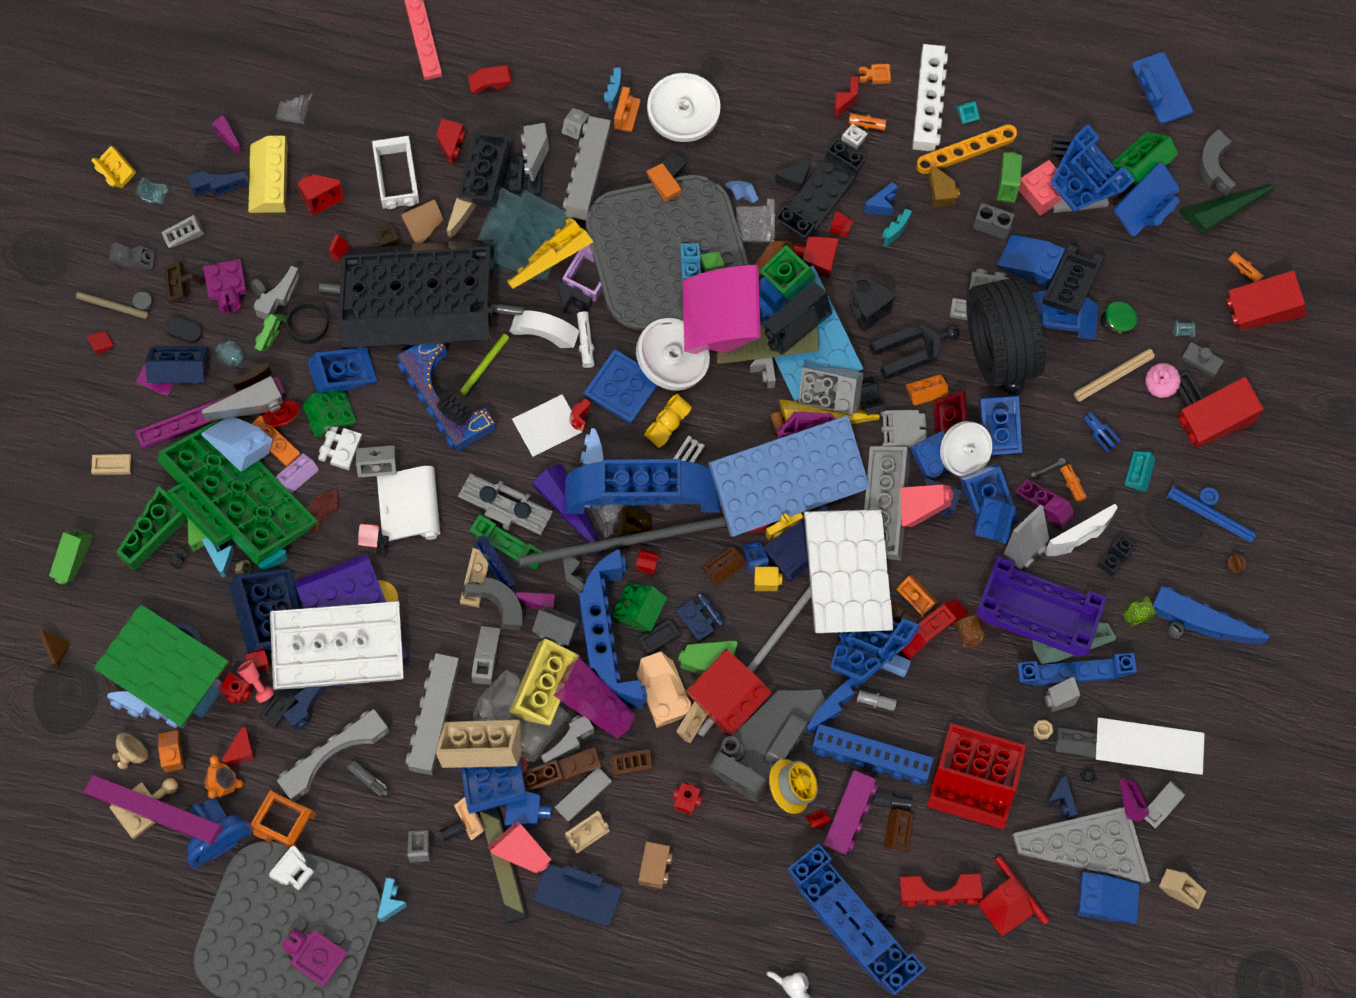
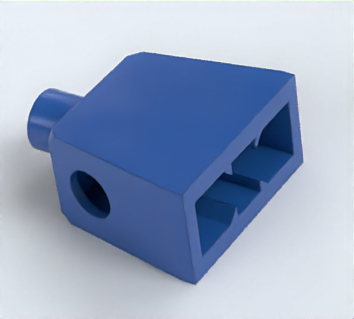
[505,792,552,829]

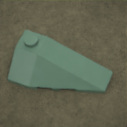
[1032,622,1116,664]

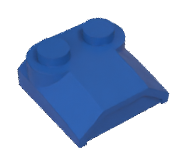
[909,431,948,480]

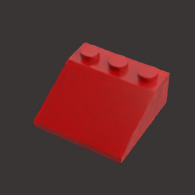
[686,649,772,735]

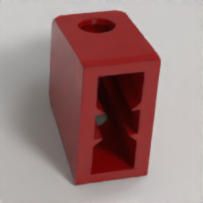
[793,237,838,278]

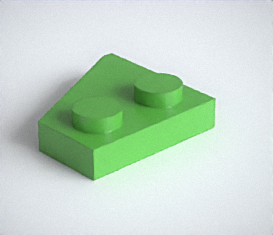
[255,314,287,351]

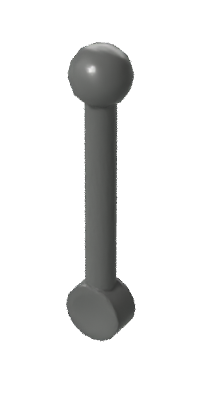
[1030,458,1066,479]

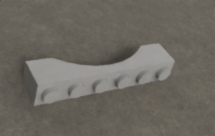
[277,709,389,802]

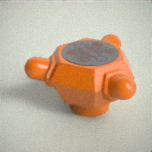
[204,755,243,799]

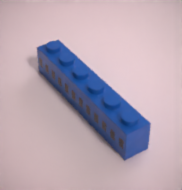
[811,724,933,785]

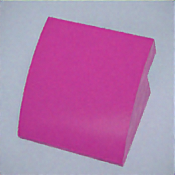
[683,265,760,354]

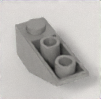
[521,123,550,181]
[472,626,501,685]

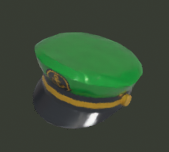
[1100,301,1137,334]

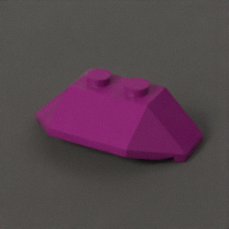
[777,411,836,439]

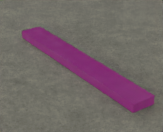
[135,377,286,450]
[83,775,223,845]

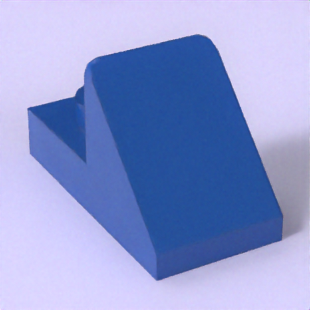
[864,182,898,216]

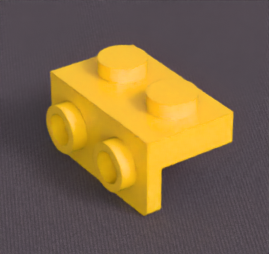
[91,146,136,188]

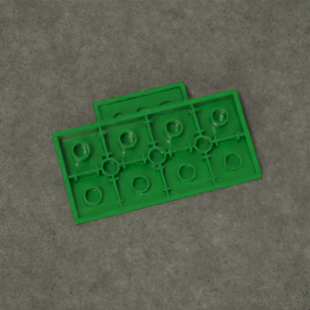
[157,419,318,565]

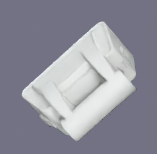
[269,846,314,891]

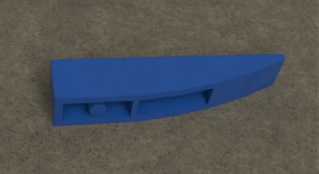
[1149,586,1270,644]

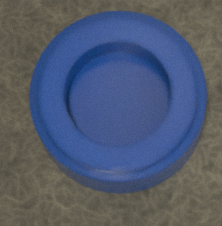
[1199,487,1219,507]

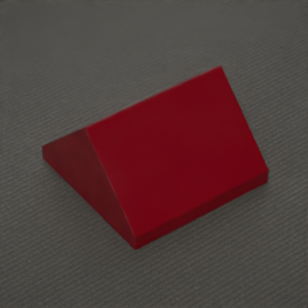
[933,391,968,434]

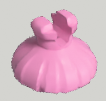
[1145,363,1181,398]

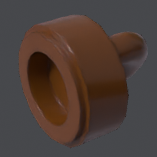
[1226,553,1247,574]

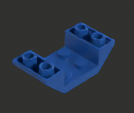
[1032,290,1098,340]

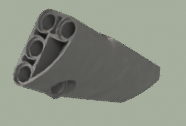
[708,689,825,802]

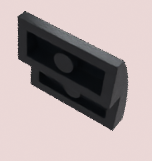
[502,156,544,196]

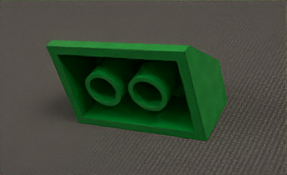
[1111,131,1178,186]

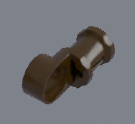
[891,601,920,623]

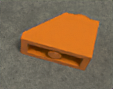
[158,730,185,773]

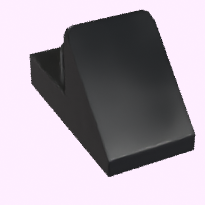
[557,281,592,314]

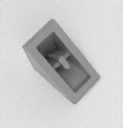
[407,830,430,863]

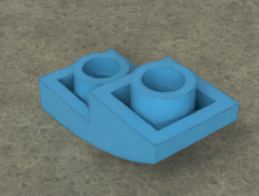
[604,68,621,109]
[680,243,701,283]

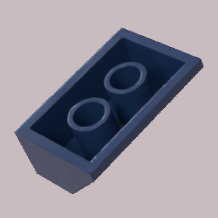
[145,347,208,385]

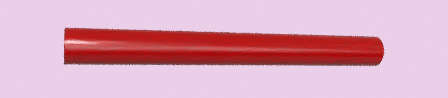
[994,856,1050,925]

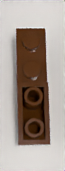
[523,747,603,792]

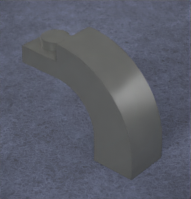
[1199,129,1236,196]
[462,578,522,630]

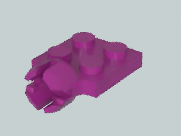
[203,259,247,314]
[282,928,348,988]

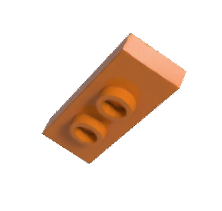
[252,415,301,467]

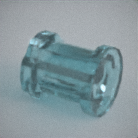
[1174,320,1195,338]

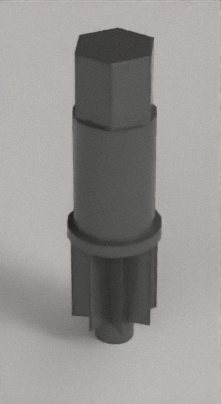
[347,761,389,797]

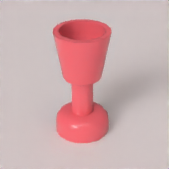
[236,660,275,703]

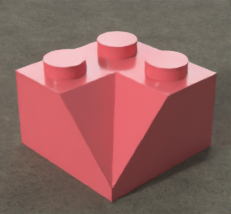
[1019,160,1063,216]

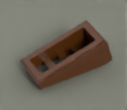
[610,749,652,776]

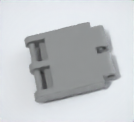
[881,410,927,448]

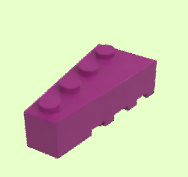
[553,657,635,739]
[824,771,878,854]

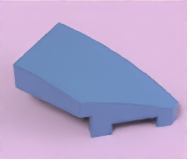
[725,181,759,203]

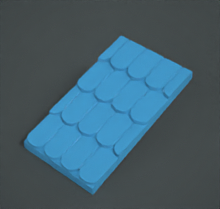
[774,266,863,401]

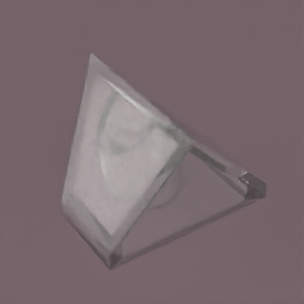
[276,93,312,124]

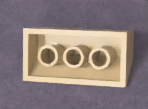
[436,720,521,768]

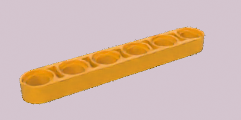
[916,125,1017,174]

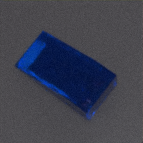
[763,505,831,582]

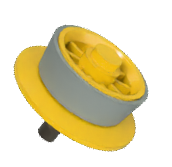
[769,759,818,814]

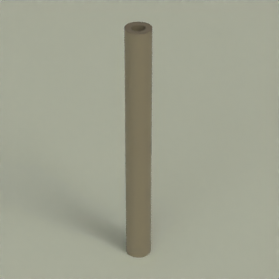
[76,292,149,320]

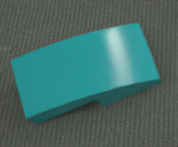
[882,209,912,246]

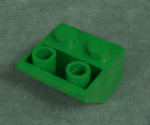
[611,583,667,632]

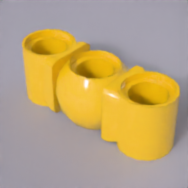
[644,394,692,448]

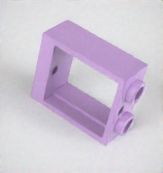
[562,245,602,302]

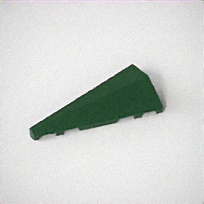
[1179,184,1274,235]

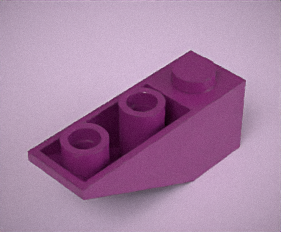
[1015,479,1075,529]

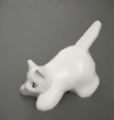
[767,971,811,998]

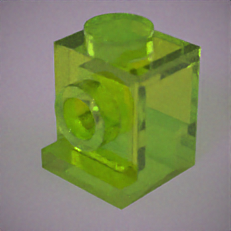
[1123,596,1156,627]

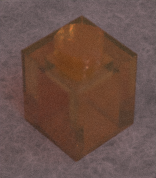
[955,614,984,647]

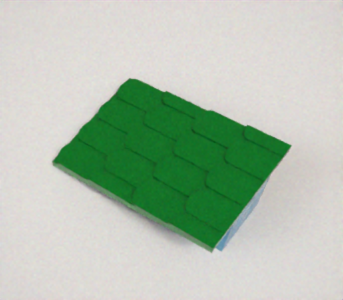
[94,604,229,727]

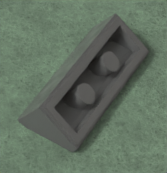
[1055,727,1097,757]

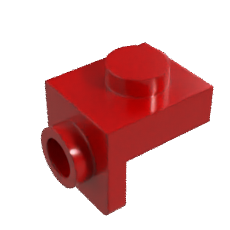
[569,399,591,432]

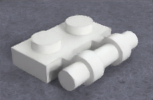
[318,427,362,470]

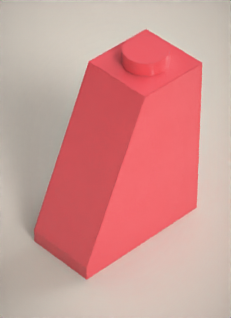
[900,485,953,527]
[487,821,551,873]

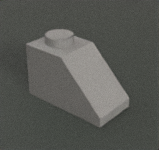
[1045,677,1080,712]

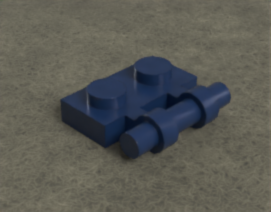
[676,593,725,643]

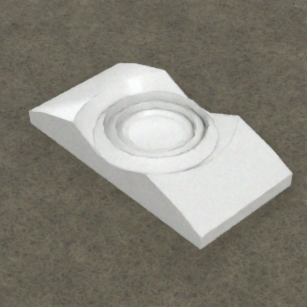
[1045,504,1118,556]

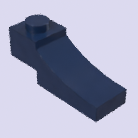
[187,170,249,197]
[283,686,329,731]

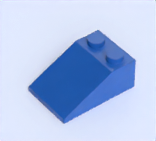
[997,235,1065,289]
[308,348,377,393]
[979,394,1022,455]
[959,464,1019,522]
[1076,872,1140,924]

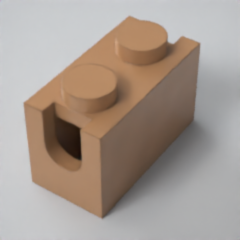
[638,842,673,889]

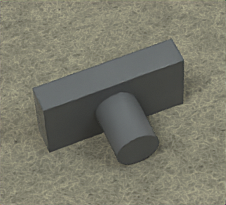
[1181,342,1224,378]

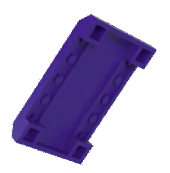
[294,553,408,688]
[976,556,1107,656]

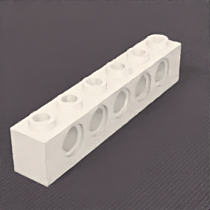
[912,44,948,152]

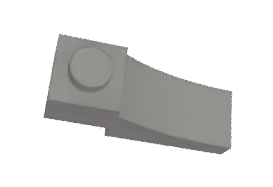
[254,266,300,319]
[541,715,594,764]

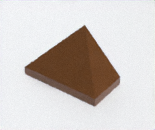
[37,629,70,670]

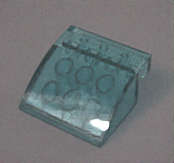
[476,188,573,280]

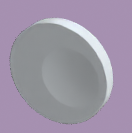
[940,421,992,476]

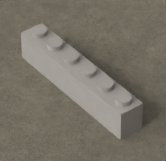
[563,116,611,220]
[406,653,460,776]

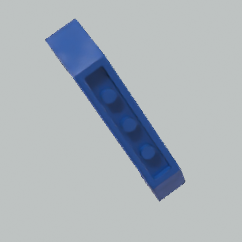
[1017,653,1137,686]

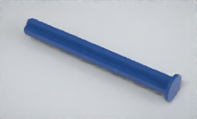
[1166,485,1256,542]

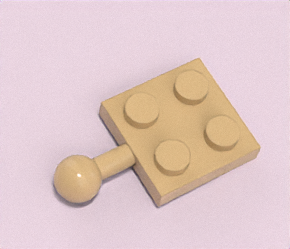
[110,778,178,839]

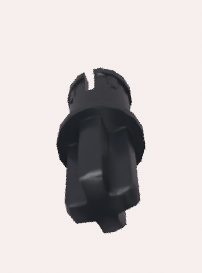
[872,792,913,810]

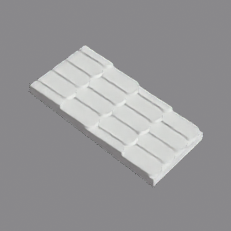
[804,509,893,633]
[270,601,403,690]

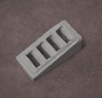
[161,215,205,249]

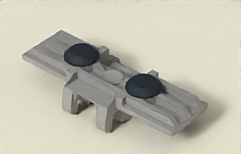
[458,473,553,535]

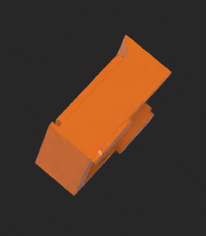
[251,790,316,848]

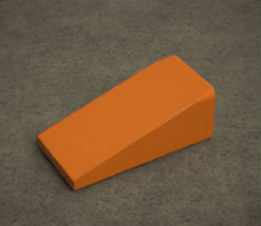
[646,163,682,202]

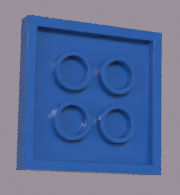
[583,349,658,424]
[461,758,527,814]

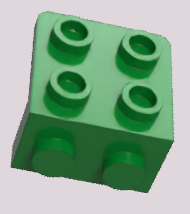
[303,391,356,437]

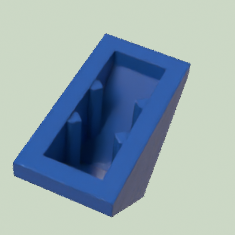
[742,541,768,574]

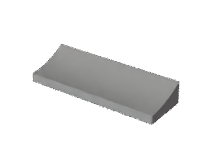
[864,446,911,561]

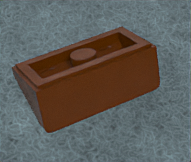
[702,546,746,586]
[884,809,914,853]

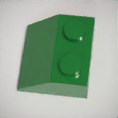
[759,245,816,303]

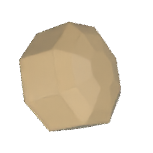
[1033,720,1053,740]

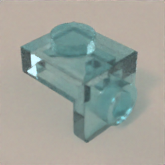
[135,177,169,204]

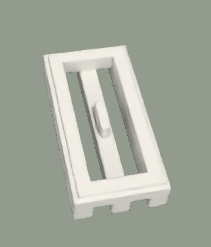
[673,436,705,463]

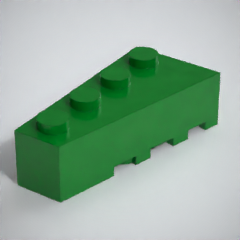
[116,485,188,572]

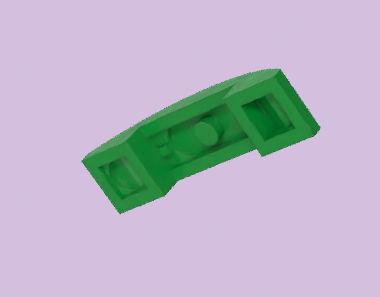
[469,514,543,570]

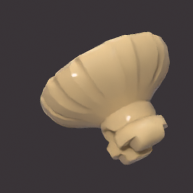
[112,733,148,769]

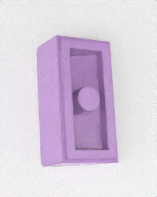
[276,453,319,493]

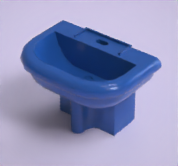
[187,798,253,869]

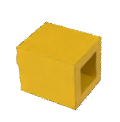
[754,567,782,591]

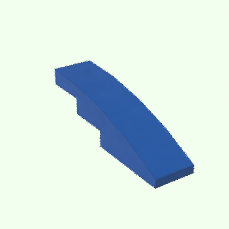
[806,678,863,734]

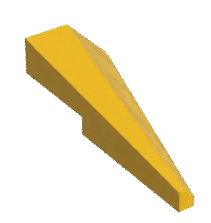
[507,217,593,289]
[779,400,880,424]

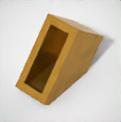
[929,166,960,208]

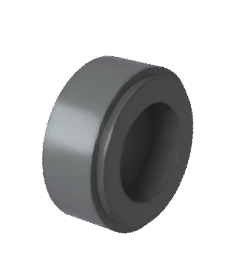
[250,278,267,298]
[133,292,152,311]

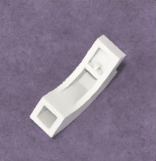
[510,311,579,348]

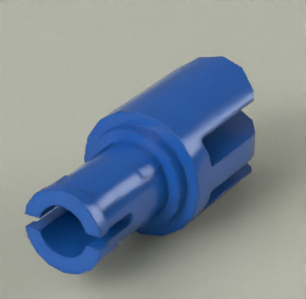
[1083,412,1122,453]

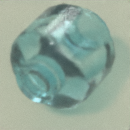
[215,340,244,368]

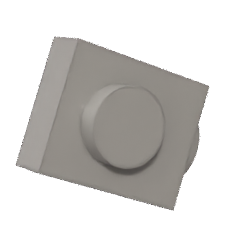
[562,108,589,139]

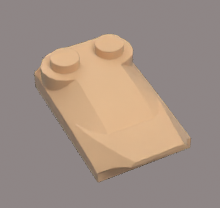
[636,652,691,728]

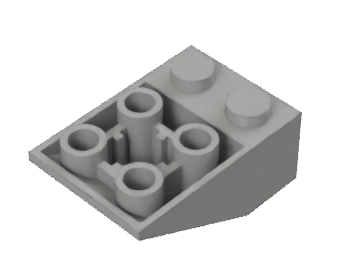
[798,367,863,415]

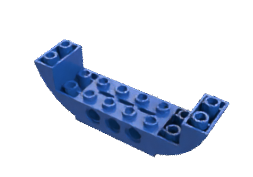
[565,459,720,514]
[579,549,647,709]
[788,843,926,995]

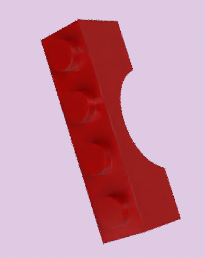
[899,874,983,908]

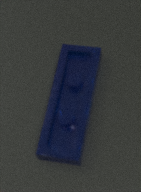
[475,535,516,589]

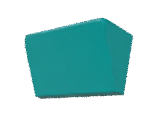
[1124,451,1156,492]

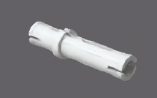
[577,312,595,368]

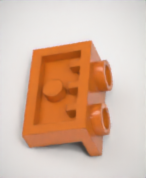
[614,87,640,132]

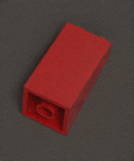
[1226,270,1307,330]
[1178,377,1264,448]

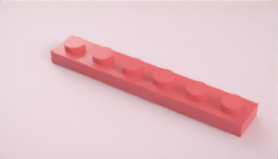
[404,0,442,80]

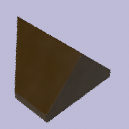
[618,506,652,550]

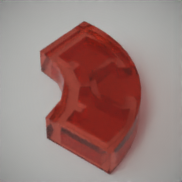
[306,491,338,531]

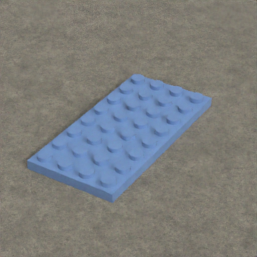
[708,415,869,536]

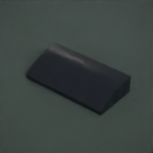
[457,132,513,207]

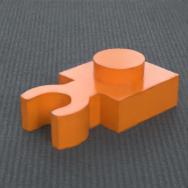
[858,64,891,84]

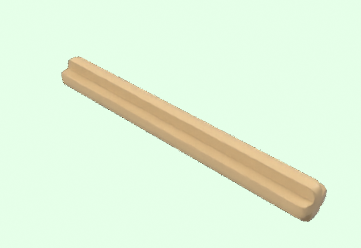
[1074,349,1155,402]

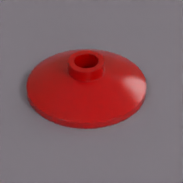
[263,401,300,427]

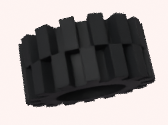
[437,392,473,427]

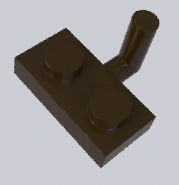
[164,262,205,303]

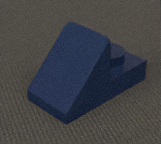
[1047,776,1078,820]

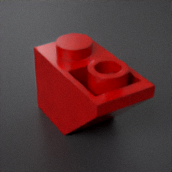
[436,119,466,164]

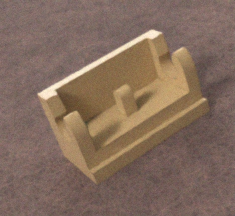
[565,811,610,854]

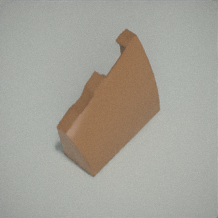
[401,199,444,244]

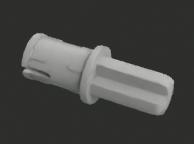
[857,690,897,711]

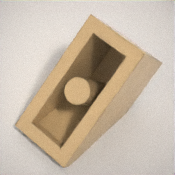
[1159,869,1206,909]

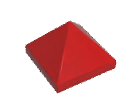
[805,809,830,830]

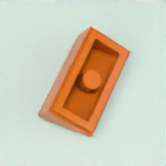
[906,374,949,406]
[896,575,939,617]

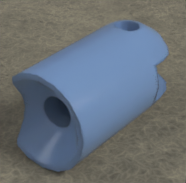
[881,655,911,678]

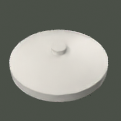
[647,73,720,142]
[636,318,710,390]

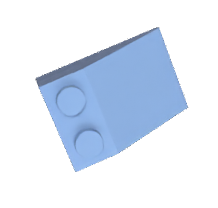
[202,417,272,471]

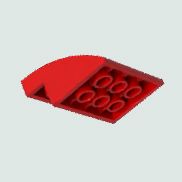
[927,723,1026,829]

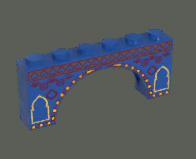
[397,344,496,452]

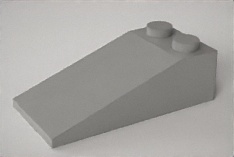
[201,376,283,421]
[1003,505,1049,570]

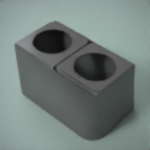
[971,203,1015,239]

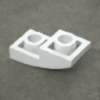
[841,124,867,149]

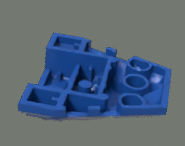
[1050,124,1135,212]
[830,618,920,683]

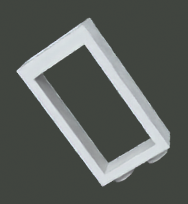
[372,136,419,209]

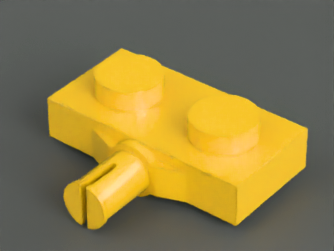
[766,513,803,541]

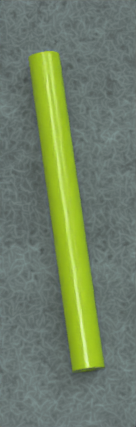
[459,334,509,396]

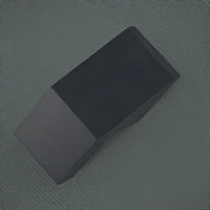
[860,377,885,416]

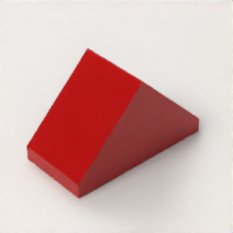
[221,727,255,767]

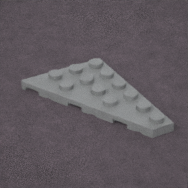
[1012,807,1150,883]

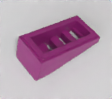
[213,115,241,155]
[515,592,555,610]
[1120,778,1150,822]

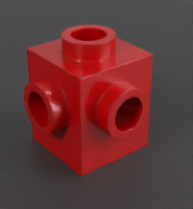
[219,673,252,705]
[673,782,703,816]

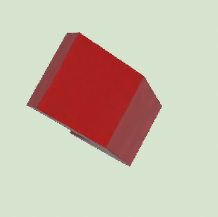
[468,65,512,94]
[834,76,858,117]

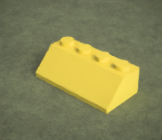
[248,136,288,213]
[509,638,580,726]

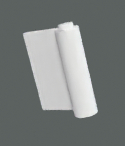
[377,466,440,541]

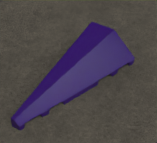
[532,464,604,555]

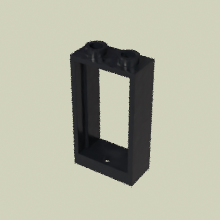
[763,282,832,355]

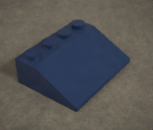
[229,569,301,654]

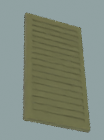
[717,308,819,364]

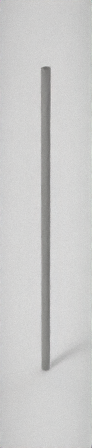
[697,506,877,737]

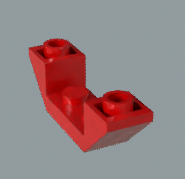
[901,598,969,660]

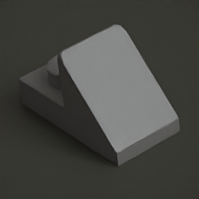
[750,357,776,388]

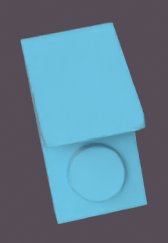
[202,538,234,578]
[377,878,407,922]

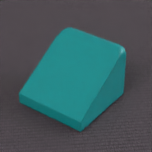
[956,101,980,124]

